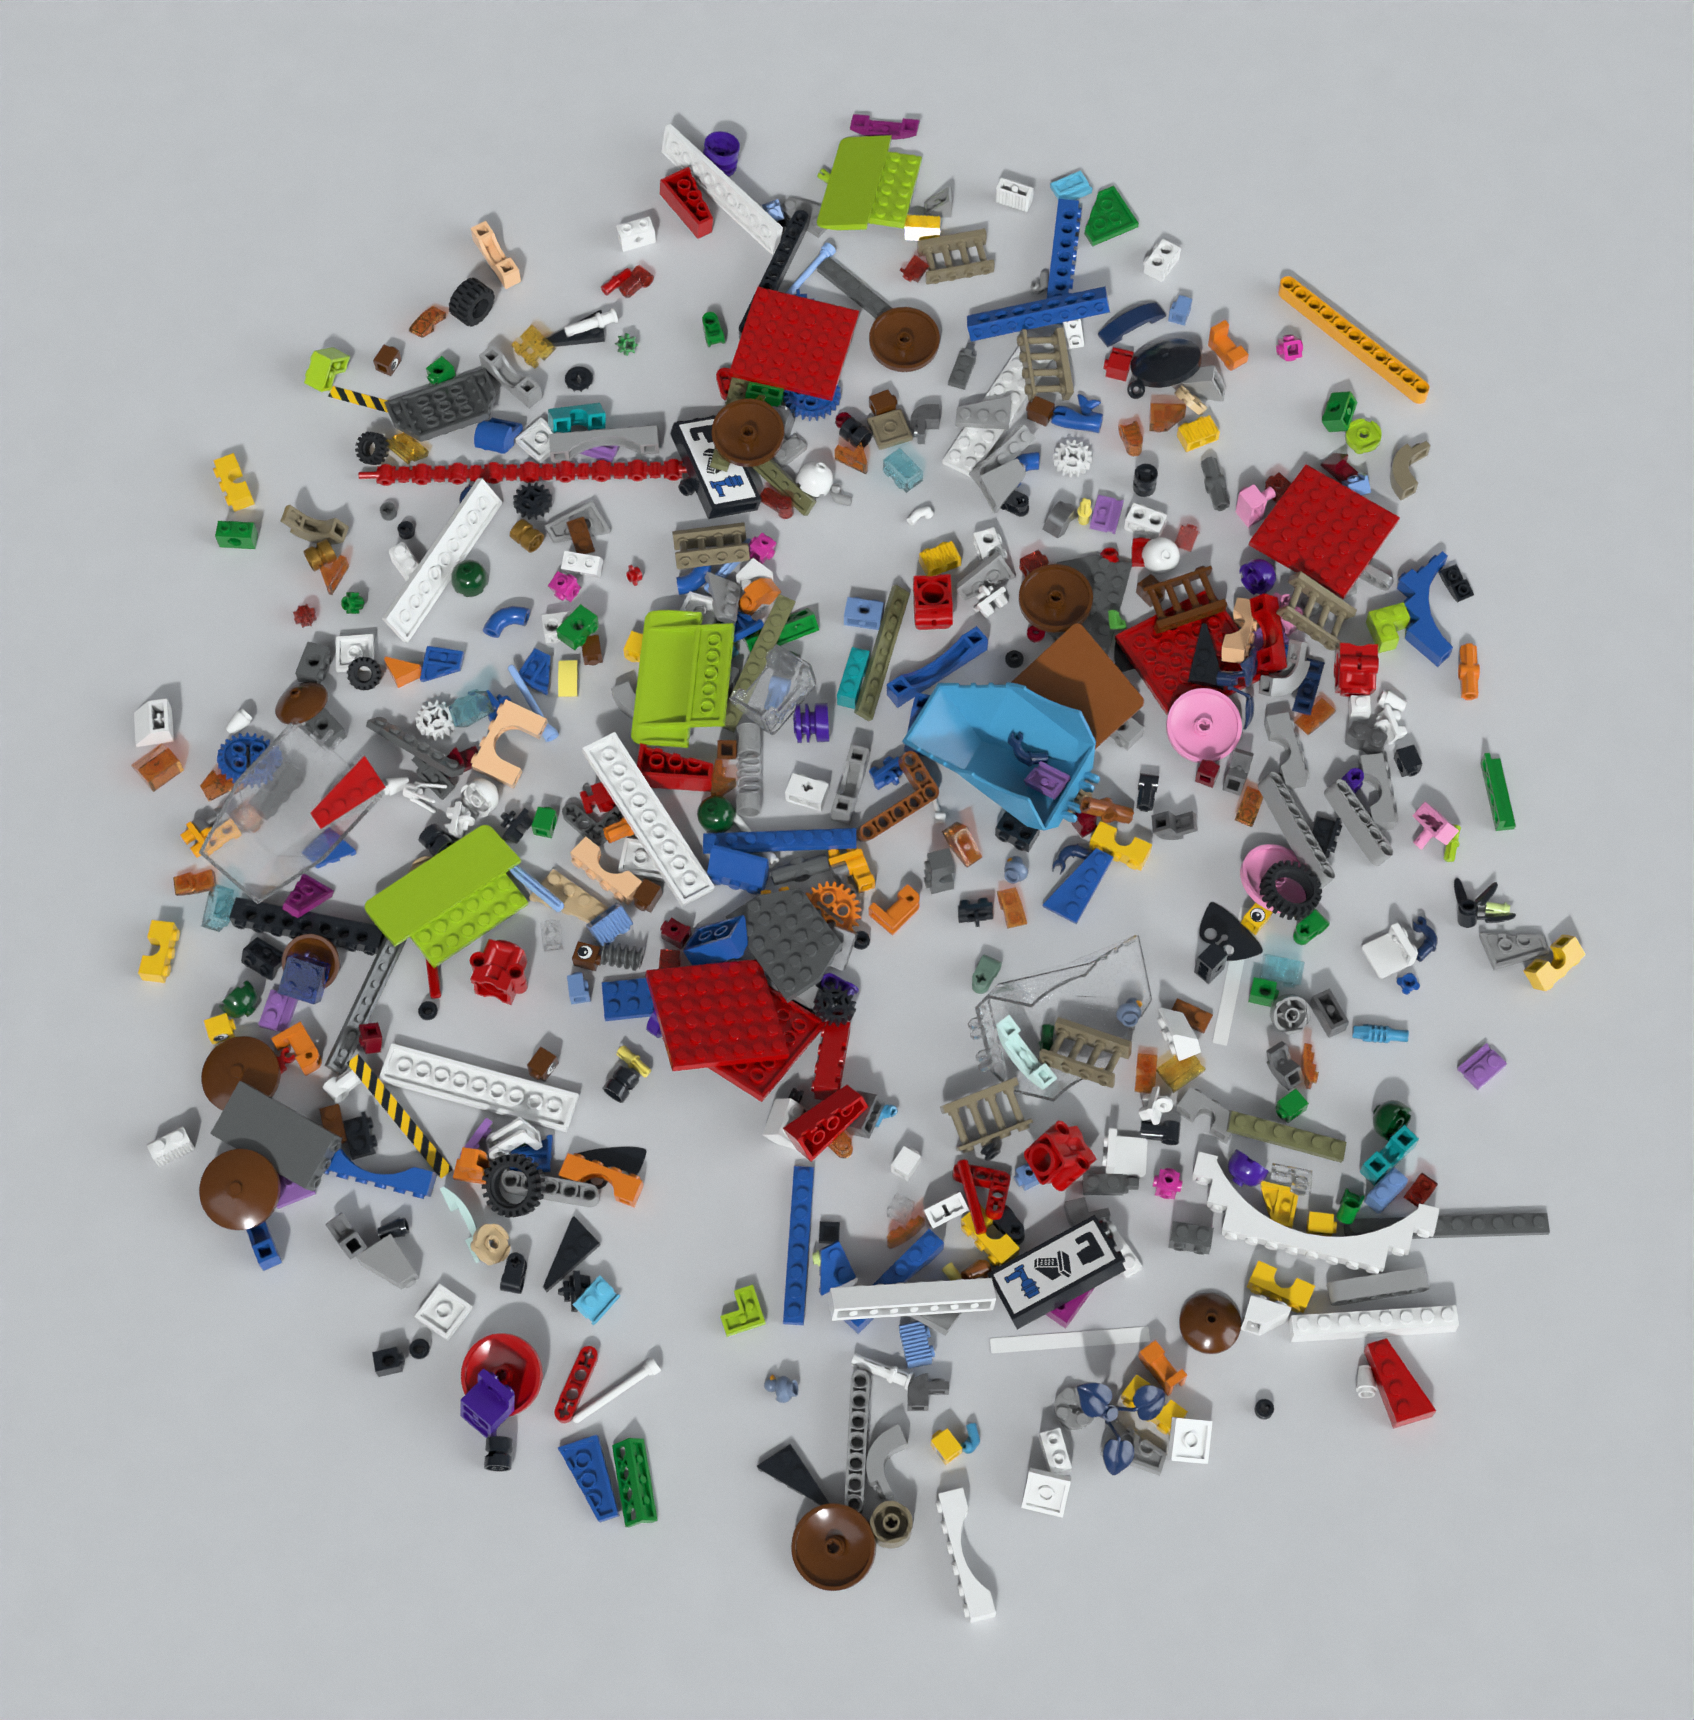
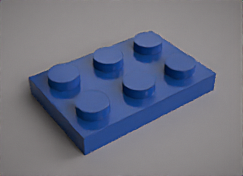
[602,978,655,1022]

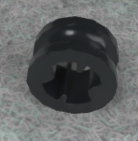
[397,521,415,540]
[788,1087,804,1104]
[980,1142,1001,1161]
[1254,1399,1274,1420]

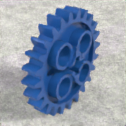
[783,384,841,421]
[217,732,279,787]

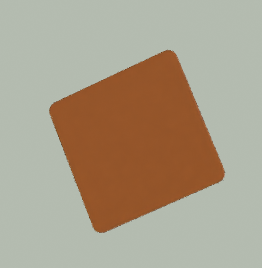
[1011,623,1144,749]

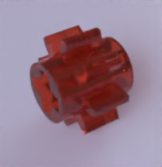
[293,604,317,628]

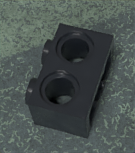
[995,811,1040,853]

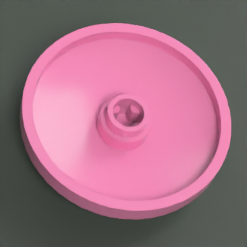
[1166,688,1242,763]
[1240,844,1306,913]

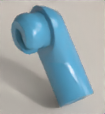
[875,1104,898,1127]
[961,1423,980,1454]

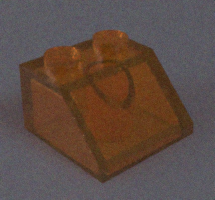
[131,743,184,792]

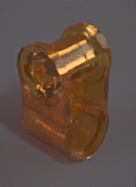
[1118,421,1143,457]
[828,1131,853,1159]

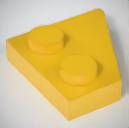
[1260,1181,1300,1229]

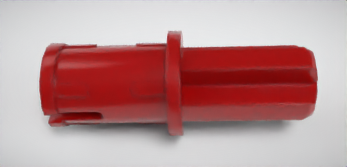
[601,268,633,296]

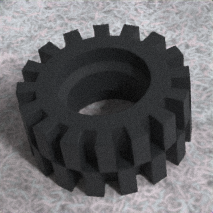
[355,431,390,465]
[347,657,382,691]

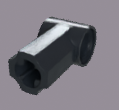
[1136,773,1159,812]
[1140,1120,1181,1145]

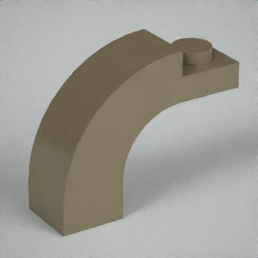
[1390,440,1431,500]
[280,505,349,545]

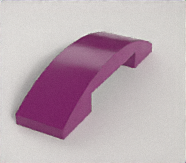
[850,114,920,140]

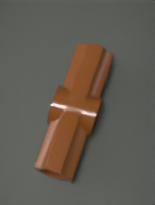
[1080,797,1134,824]

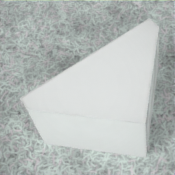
[736,558,773,587]

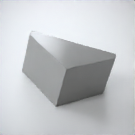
[924,187,951,218]

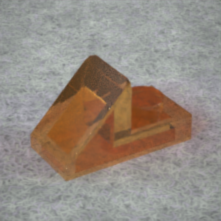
[834,442,868,474]
[319,555,349,595]
[711,759,736,797]
[200,769,240,802]

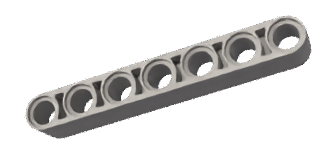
[1258,771,1335,889]
[844,1370,870,1514]

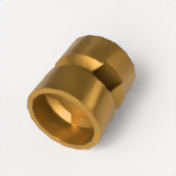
[510,519,544,553]
[303,539,337,572]

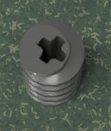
[601,942,644,971]

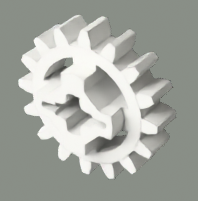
[1053,440,1092,477]
[415,700,457,741]

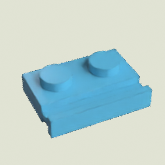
[1050,170,1093,200]
[572,1275,620,1325]

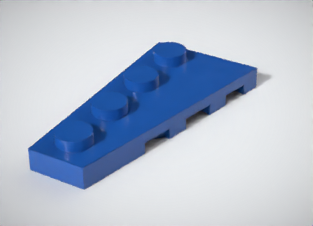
[1042,848,1113,924]
[558,1435,620,1523]

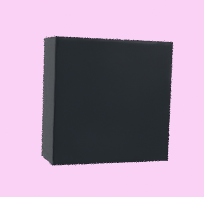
[819,1221,840,1244]

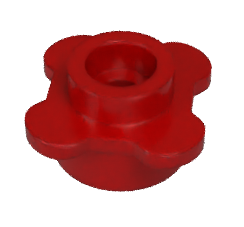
[1100,547,1119,563]
[626,565,642,586]

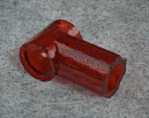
[618,265,654,298]
[760,487,794,519]

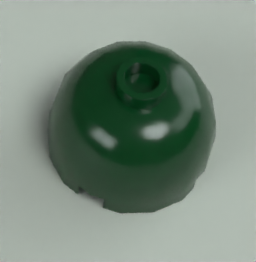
[451,560,488,597]
[697,795,736,833]
[219,980,258,1018]
[1373,1100,1411,1141]

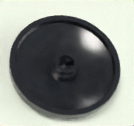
[1130,338,1202,388]

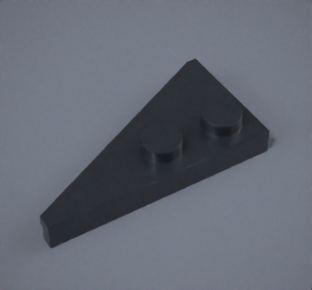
[543,310,605,348]
[1188,623,1224,690]
[543,1216,600,1292]
[757,1444,830,1506]

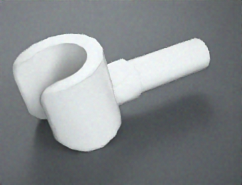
[933,799,946,823]

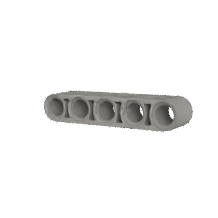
[1324,779,1393,866]
[501,1170,600,1207]
[1327,1268,1429,1306]

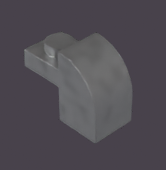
[910,404,939,444]
[1042,501,1078,538]
[1222,748,1254,796]
[1151,811,1198,840]
[1266,1041,1305,1091]
[1064,1197,1111,1227]
[325,1212,368,1260]
[907,1373,949,1411]

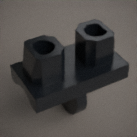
[500,808,533,844]
[958,897,993,927]
[558,1270,590,1312]

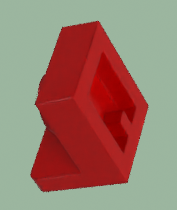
[1131,537,1151,567]

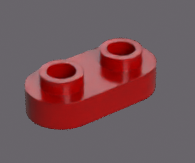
[716,368,731,400]

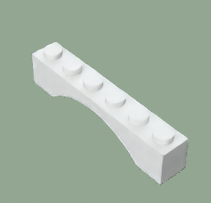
[935,1488,996,1623]

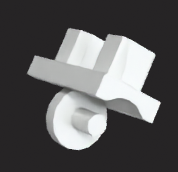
[1063,319,1084,349]
[973,585,1009,618]
[1374,705,1407,744]
[442,801,475,840]
[1139,1086,1173,1125]

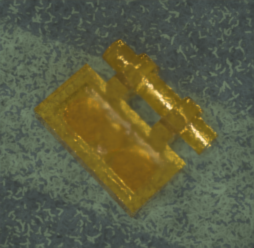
[511,324,556,368]

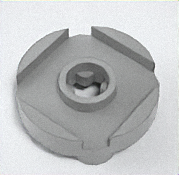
[1054,1387,1094,1430]

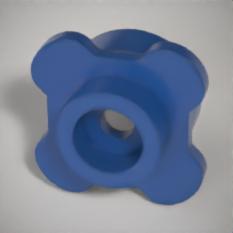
[1396,973,1420,995]

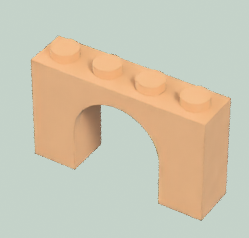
[471,700,548,789]

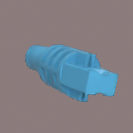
[1352,1024,1409,1043]

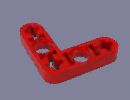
[952,1164,1011,1220]

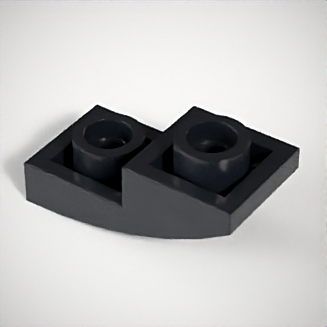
[1438,564,1474,603]

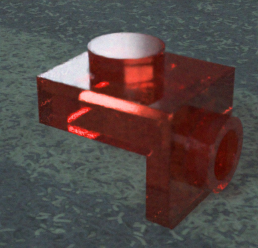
[899,255,930,283]
[1175,523,1200,552]
[1403,1173,1438,1207]

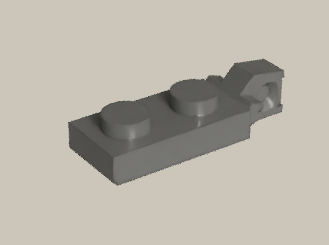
[948,343,976,390]
[412,756,456,800]
[1083,1173,1139,1196]

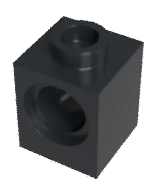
[1394,745,1423,777]
[372,1347,405,1377]

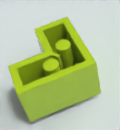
[304,347,350,392]
[1365,602,1410,653]

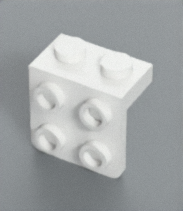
[1362,923,1418,979]
[1102,1128,1148,1178]

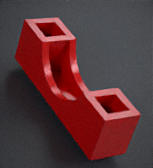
[1249,593,1287,673]

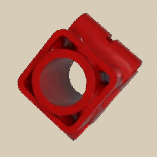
[913,574,953,630]
[1334,643,1379,697]
[469,939,528,1005]
[1024,1120,1097,1192]

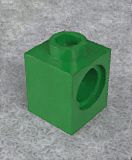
[426,356,456,385]
[531,807,558,839]
[1248,977,1279,1007]
[1275,1089,1309,1123]

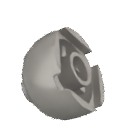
[1270,994,1311,1034]

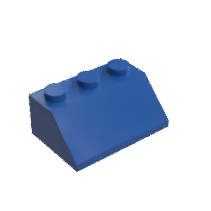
[707,844,770,895]
[683,915,748,966]

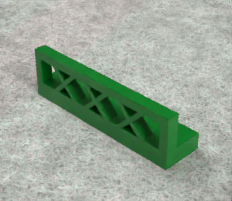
[742,608,819,654]
[1480,753,1516,831]
[612,1438,658,1528]

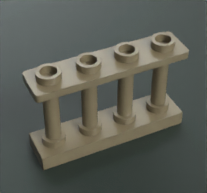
[917,228,995,285]
[1017,328,1074,401]
[672,522,750,569]
[1277,571,1357,651]
[1039,1017,1132,1088]
[940,1077,1033,1154]

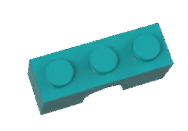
[548,403,606,434]
[837,647,870,709]
[1360,1125,1419,1186]

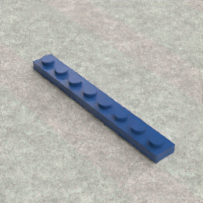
[703,828,857,854]
[783,1166,814,1326]

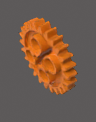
[805,881,862,932]

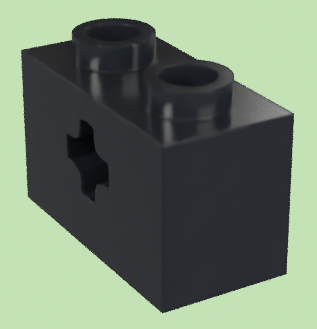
[1194,942,1228,985]

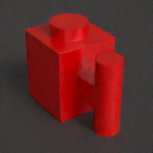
[1103,347,1134,382]
[580,782,616,814]

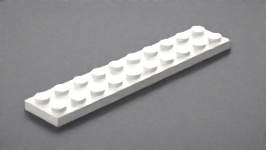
[661,124,783,255]
[943,330,1054,477]
[382,478,503,643]
[582,732,715,907]
[379,1043,579,1133]

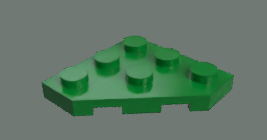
[1084,186,1139,247]

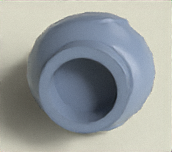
[1004,856,1028,884]
[1116,998,1142,1027]
[764,1375,799,1403]

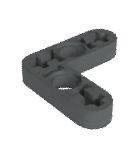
[562,803,624,846]

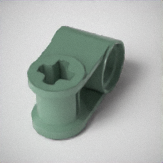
[972,954,1002,994]

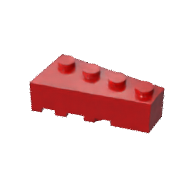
[659,167,713,239]
[637,743,714,792]
[310,756,386,829]
[811,1021,851,1100]
[783,1085,868,1162]
[1364,1338,1436,1429]

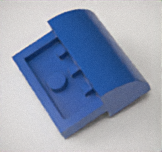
[474,417,523,454]

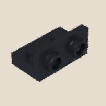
[1312,816,1342,858]
[241,937,283,981]
[343,1111,378,1160]

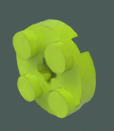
[1345,418,1382,454]

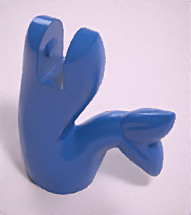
[1051,394,1103,433]

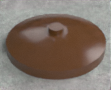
[869,307,940,372]
[712,399,784,467]
[1019,564,1093,633]
[201,1036,281,1111]
[199,1149,281,1231]
[791,1503,876,1591]

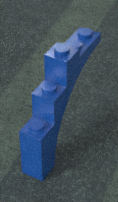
[1397,551,1453,667]

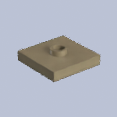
[867,408,913,450]

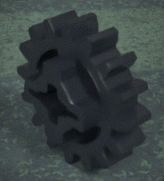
[513,482,552,520]
[813,985,856,1027]

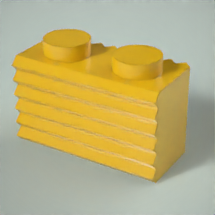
[905,215,940,241]
[1177,415,1220,452]
[919,541,961,576]

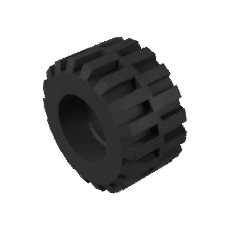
[449,278,495,327]

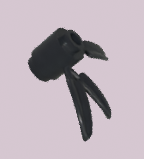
[1454,878,1516,928]

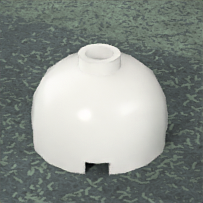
[796,461,833,497]
[1142,537,1180,574]
[461,778,499,817]

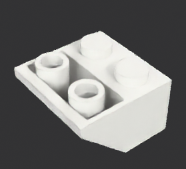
[134,698,174,747]
[1157,1008,1201,1061]
[763,1098,808,1150]
[1241,1295,1291,1336]

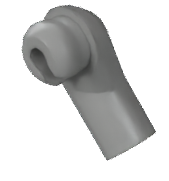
[1030,272,1049,294]
[830,484,852,506]

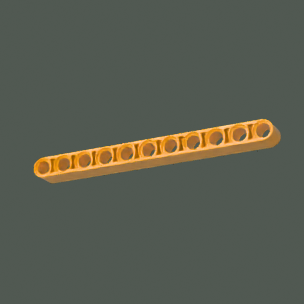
[1278,276,1430,404]

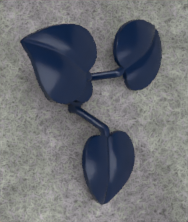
[1217,646,1258,730]
[1076,1383,1165,1475]

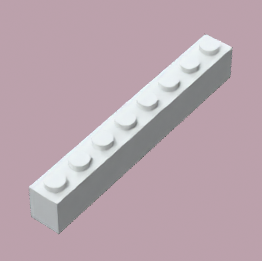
[828,1278,996,1321]
[1288,1305,1459,1342]

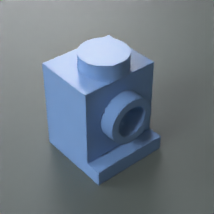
[762,199,784,222]
[1168,295,1193,326]
[1342,472,1371,495]
[567,972,591,1005]
[1014,1163,1040,1191]

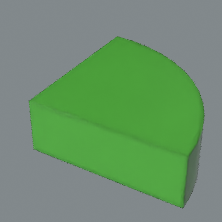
[1108,610,1127,630]

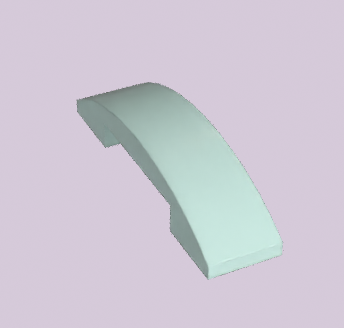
[994,1015,1057,1090]
[440,1187,480,1263]

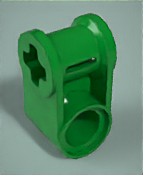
[702,312,725,348]
[1293,909,1330,945]
[1336,1188,1365,1224]

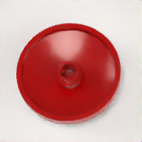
[461,1333,543,1417]

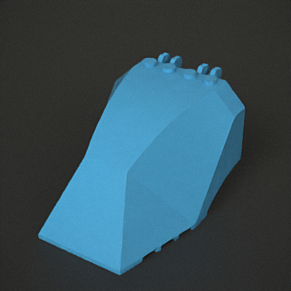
[902,682,1100,831]

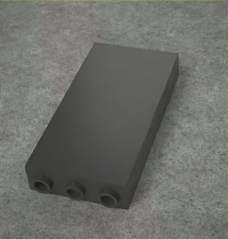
[210,1081,343,1191]

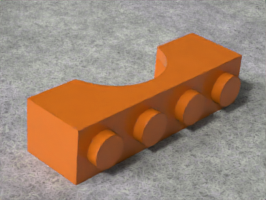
[558,1153,644,1208]

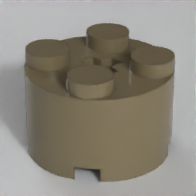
[870,1501,913,1549]

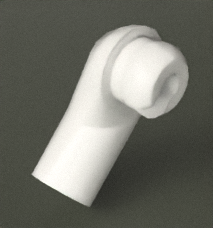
[907,506,934,525]

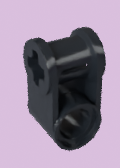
[1000,490,1029,517]
[993,1205,1025,1245]
[500,1252,527,1294]

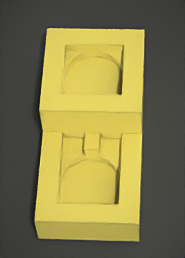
[558,660,578,697]

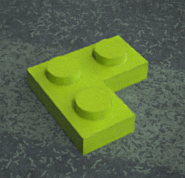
[720,1284,766,1337]

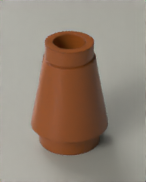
[961,1259,991,1280]

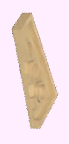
[529,869,608,923]

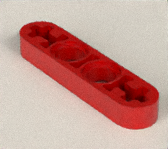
[554,1346,599,1424]

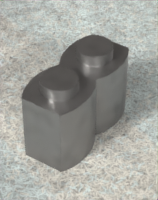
[1345,721,1388,755]

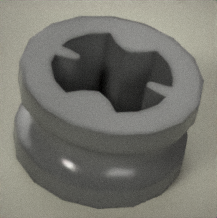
[380,502,397,521]

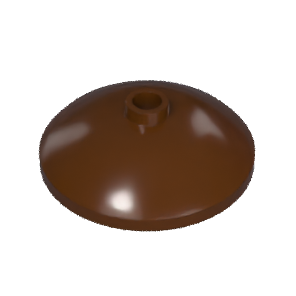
[275,682,328,725]
[282,934,340,992]
[1179,1293,1241,1354]

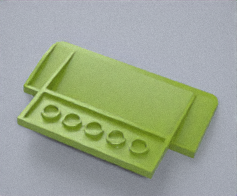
[817,135,922,230]
[631,610,735,748]
[365,825,528,968]

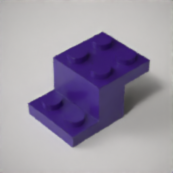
[460,1368,515,1438]

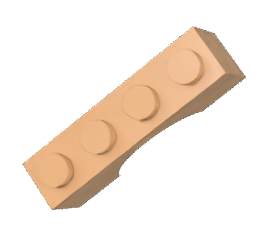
[470,221,521,289]
[1222,597,1258,663]
[570,837,642,905]

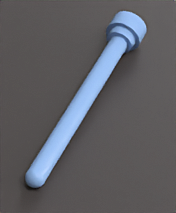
[785,242,836,295]
[508,665,559,742]

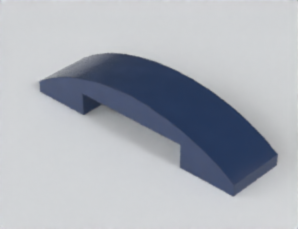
[1098,302,1166,348]
[1292,658,1325,715]

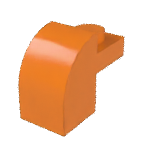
[738,578,781,616]

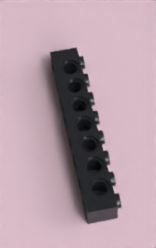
[229,897,385,956]

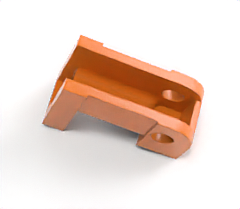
[1208,320,1249,371]
[868,884,920,936]
[271,1021,322,1076]
[453,1147,490,1184]
[1138,1340,1187,1396]

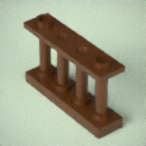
[1140,566,1228,634]

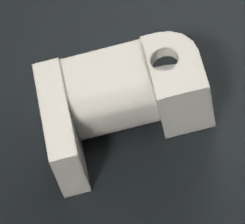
[486,1117,543,1161]

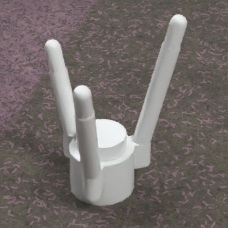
[403,781,447,813]

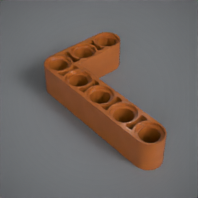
[856,751,939,842]

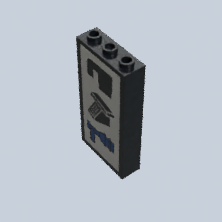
[670,415,762,519]
[987,1215,1126,1330]

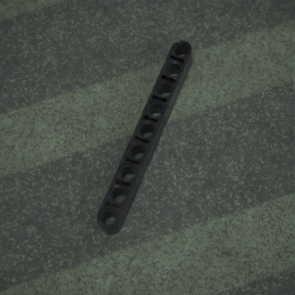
[739,210,809,340]

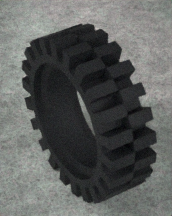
[1259,860,1322,920]
[481,1153,546,1218]

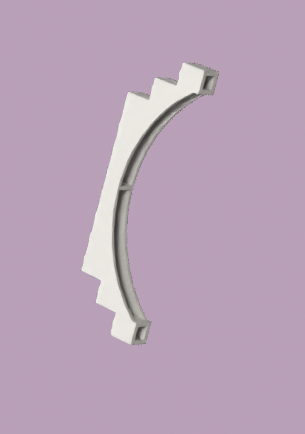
[1193,1152,1440,1274]

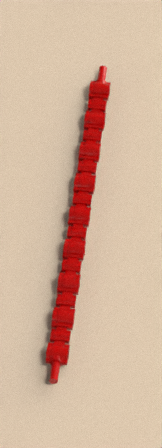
[358,459,687,486]

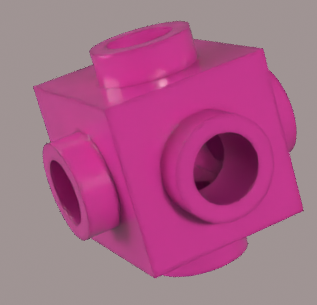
[1276,334,1303,361]
[749,533,777,564]
[548,571,581,602]
[1152,1168,1183,1199]

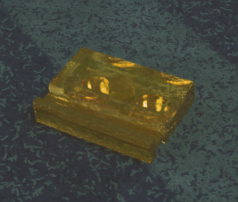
[385,432,429,464]
[1156,1055,1206,1093]

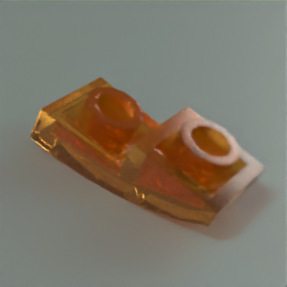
[409,306,446,338]
[1294,698,1336,735]
[1235,786,1263,827]
[173,869,217,896]
[997,887,1027,929]
[1301,1043,1319,1089]
[1134,1053,1158,1094]
[886,1215,925,1249]

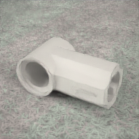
[323,1068,362,1103]

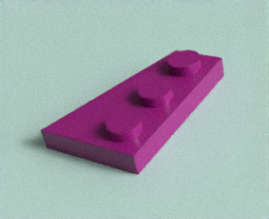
[282,873,334,918]

